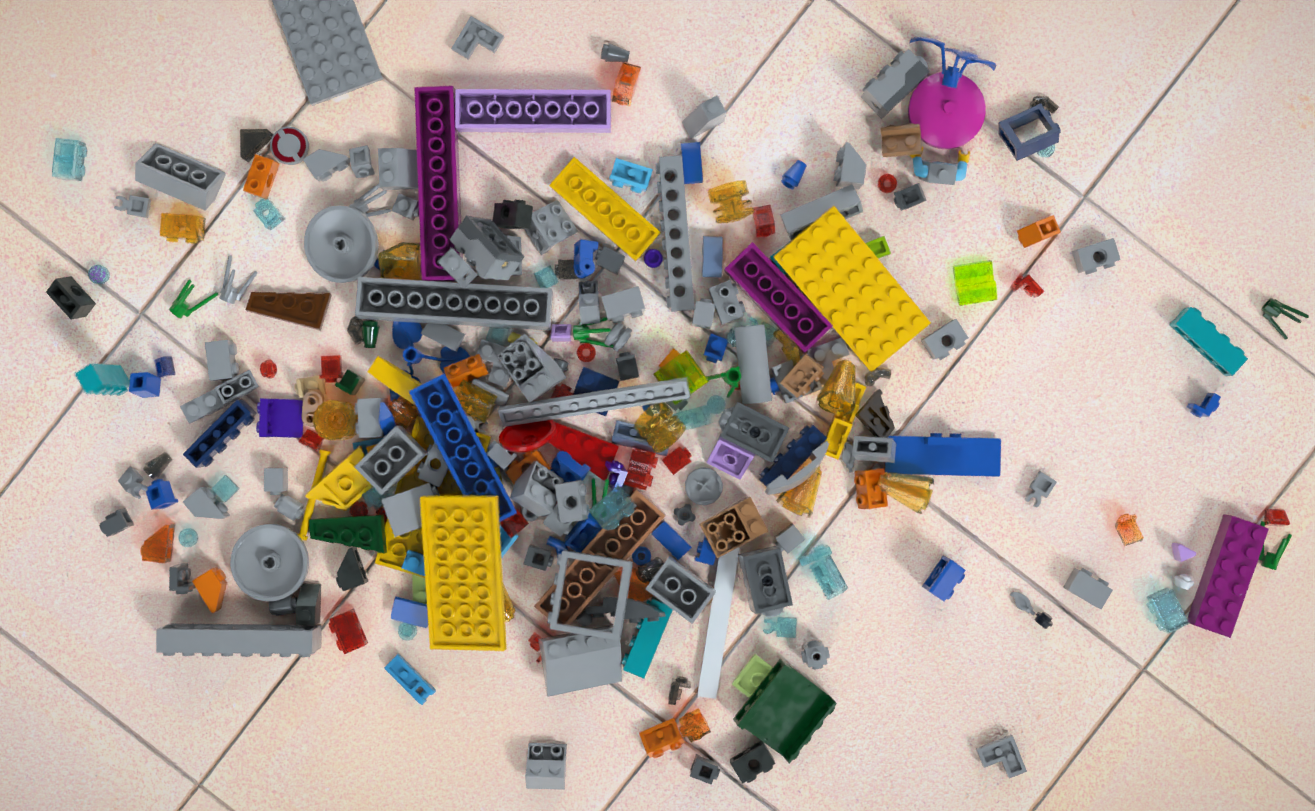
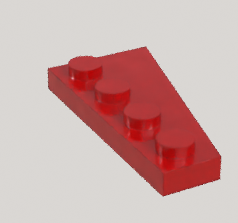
[548,422,619,481]

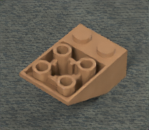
[699,496,768,558]

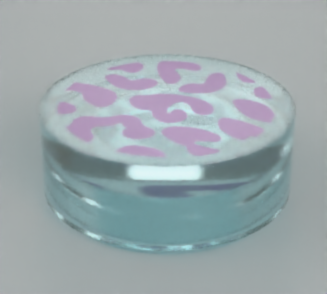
[88,265,110,284]

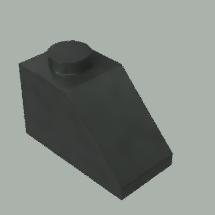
[336,547,369,591]
[296,584,321,625]

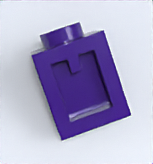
[605,461,628,493]

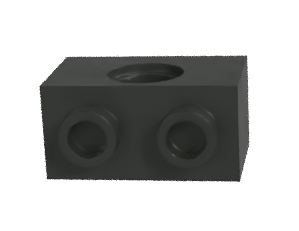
[492,199,533,229]
[46,276,96,320]
[730,741,775,784]

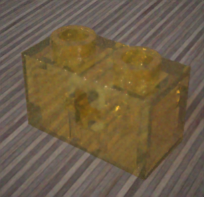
[160,213,206,244]
[455,380,498,423]

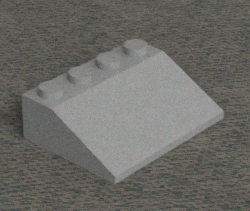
[538,625,622,697]

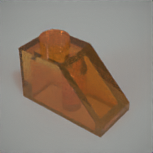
[612,62,641,106]
[140,523,175,563]

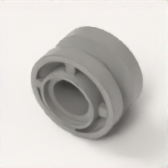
[605,321,632,352]

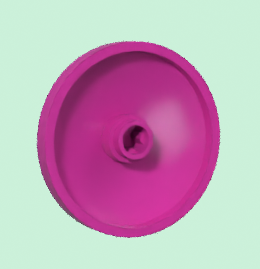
[908,72,986,149]

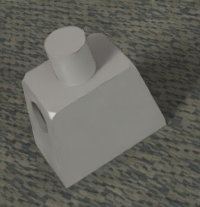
[438,248,477,288]

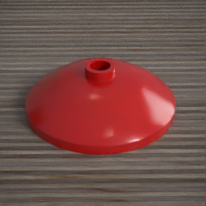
[499,419,556,452]

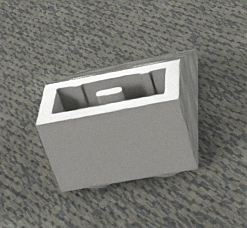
[497,334,566,403]

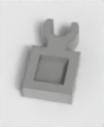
[114,195,151,218]
[118,466,148,499]
[1025,471,1057,507]

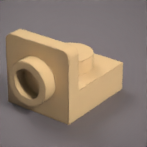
[294,375,326,398]

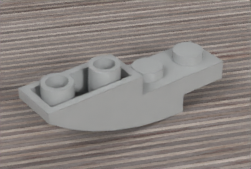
[180,370,259,424]

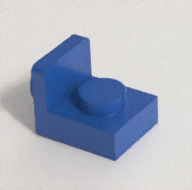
[703,334,729,364]

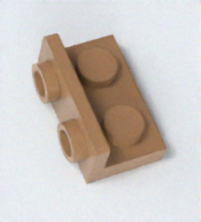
[881,123,922,157]
[780,354,824,398]

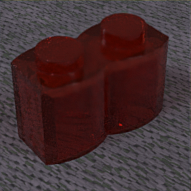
[624,447,658,490]

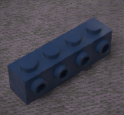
[183,400,257,468]
[758,424,827,487]

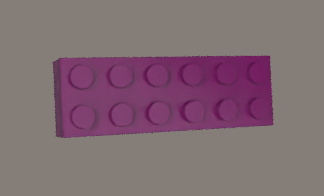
[724,242,833,353]
[1186,514,1269,638]

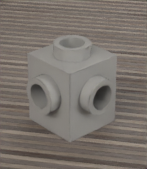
[801,640,830,670]

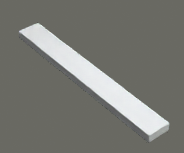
[697,547,740,699]

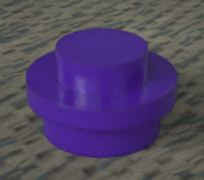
[644,249,663,268]

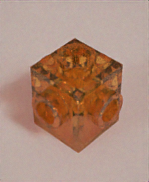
[388,396,419,429]
[679,708,711,743]

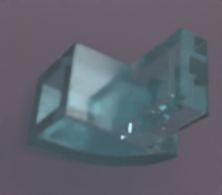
[672,404,713,433]

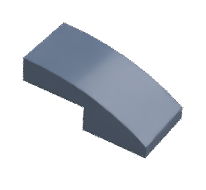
[701,236,723,277]

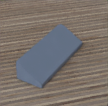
[611,420,672,456]

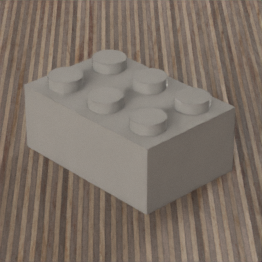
[355,425,427,495]
[646,556,716,624]

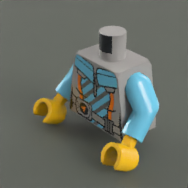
[910,146,970,185]

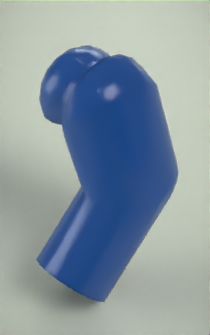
[546,536,569,558]

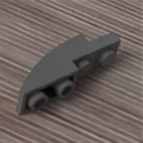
[585,597,665,623]

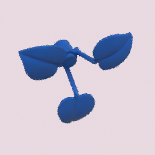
[909,37,996,88]
[389,321,471,402]

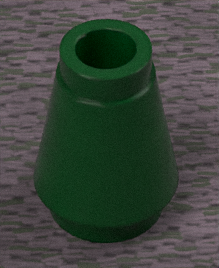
[361,320,380,348]

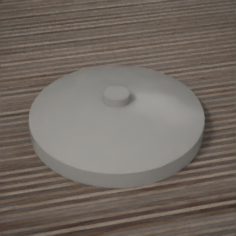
[304,206,379,283]
[230,524,309,601]

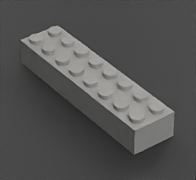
[156,623,322,657]

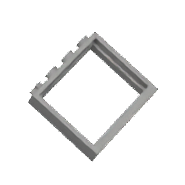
[547,550,633,641]

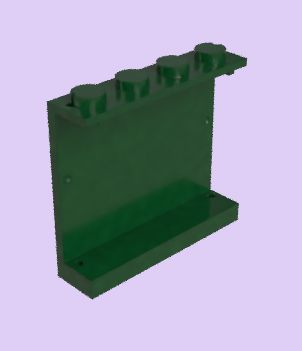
[733,659,837,764]

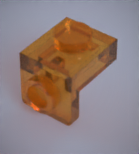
[1115,514,1144,547]

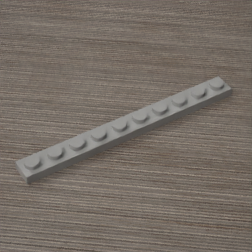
[498,377,691,427]

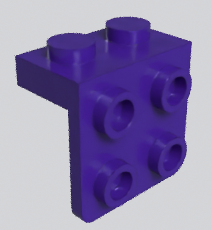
[256,398,304,438]

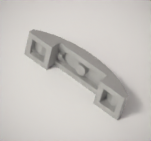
[765,441,829,495]

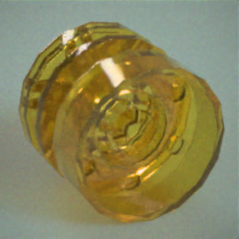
[707,180,754,224]
[313,400,358,441]
[634,402,686,453]

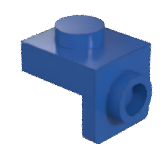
[1187,393,1221,418]

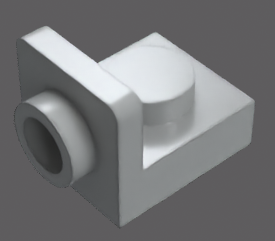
[349,145,375,178]
[391,193,419,221]

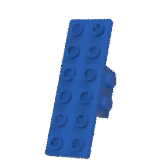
[885,433,1001,477]

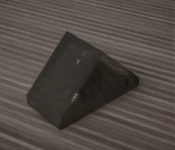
[240,129,273,162]

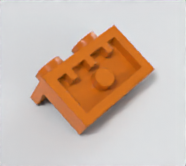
[444,354,489,388]
[854,468,888,509]
[639,718,685,758]

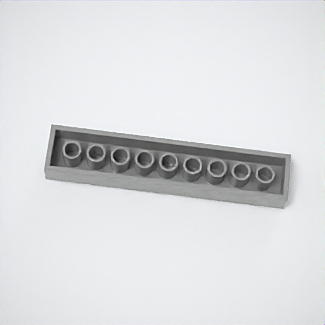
[355,277,553,331]

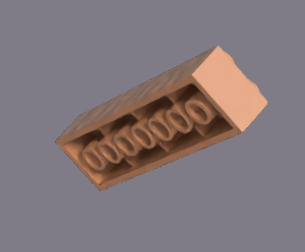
[534,489,666,632]

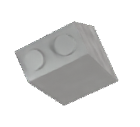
[382,483,440,537]

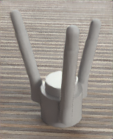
[349,183,391,217]
[219,255,258,304]

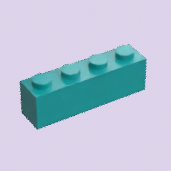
[1169,307,1248,376]
[74,363,130,396]
[621,596,673,679]

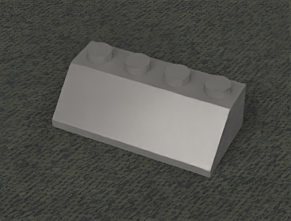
[135,143,226,211]

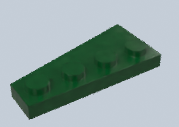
[309,514,387,554]

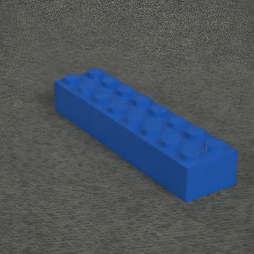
[409,373,517,522]

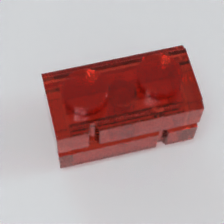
[329,608,368,654]

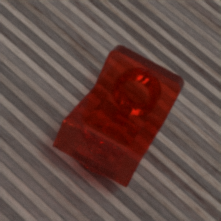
[319,355,343,383]

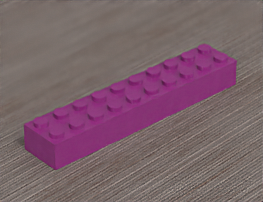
[414,86,464,282]

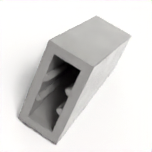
[682,95,726,139]

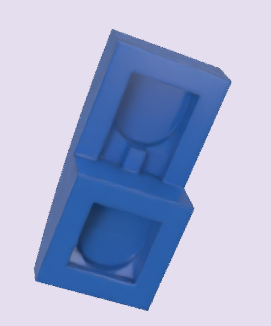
[681,142,703,184]

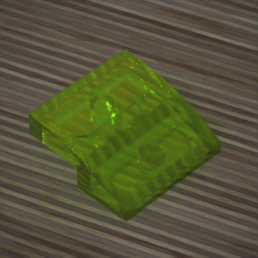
[953,260,998,306]
[653,350,709,405]

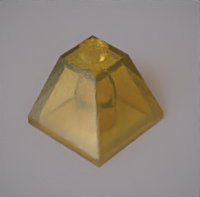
[378,242,421,281]

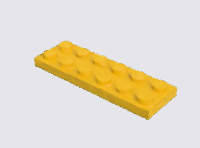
[549,157,661,262]

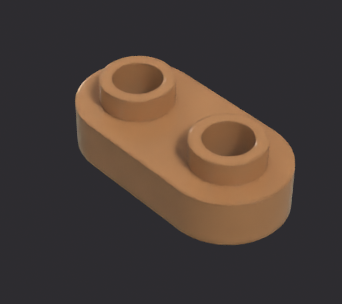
[302,389,324,427]

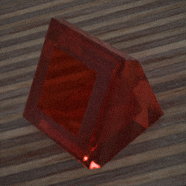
[299,429,325,452]
[1264,508,1290,527]

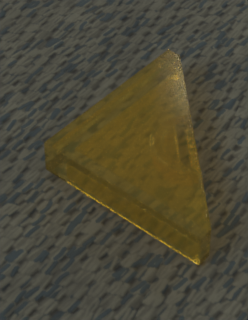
[773,329,800,367]

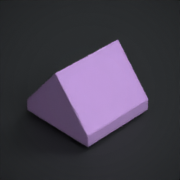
[551,324,571,342]
[1172,542,1197,562]

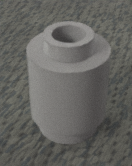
[274,494,305,521]

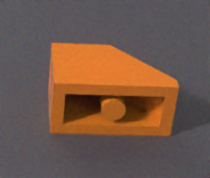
[1017,215,1061,248]
[192,567,227,613]

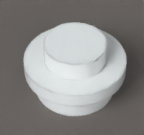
[1174,574,1194,590]

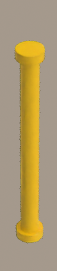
[297,449,331,540]

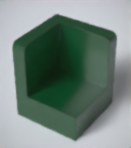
[335,369,365,395]

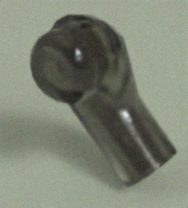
[1030,96,1059,114]
[347,316,363,345]
[864,368,891,386]

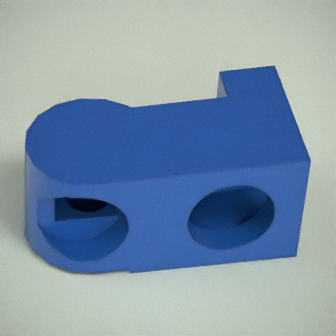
[574,239,598,279]
[551,451,591,482]

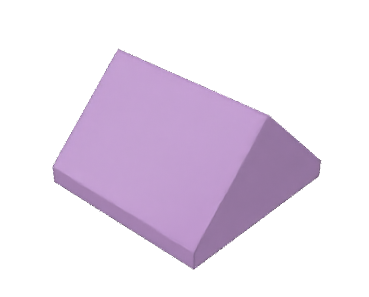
[706,436,755,480]

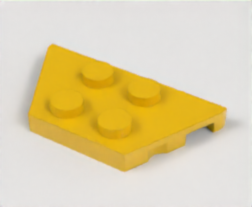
[305,445,373,511]

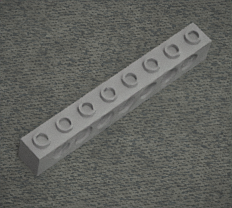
[655,155,695,312]

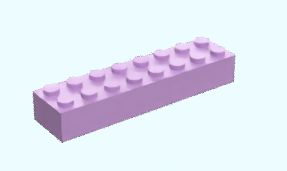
[455,89,611,133]

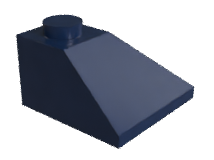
[573,367,620,417]

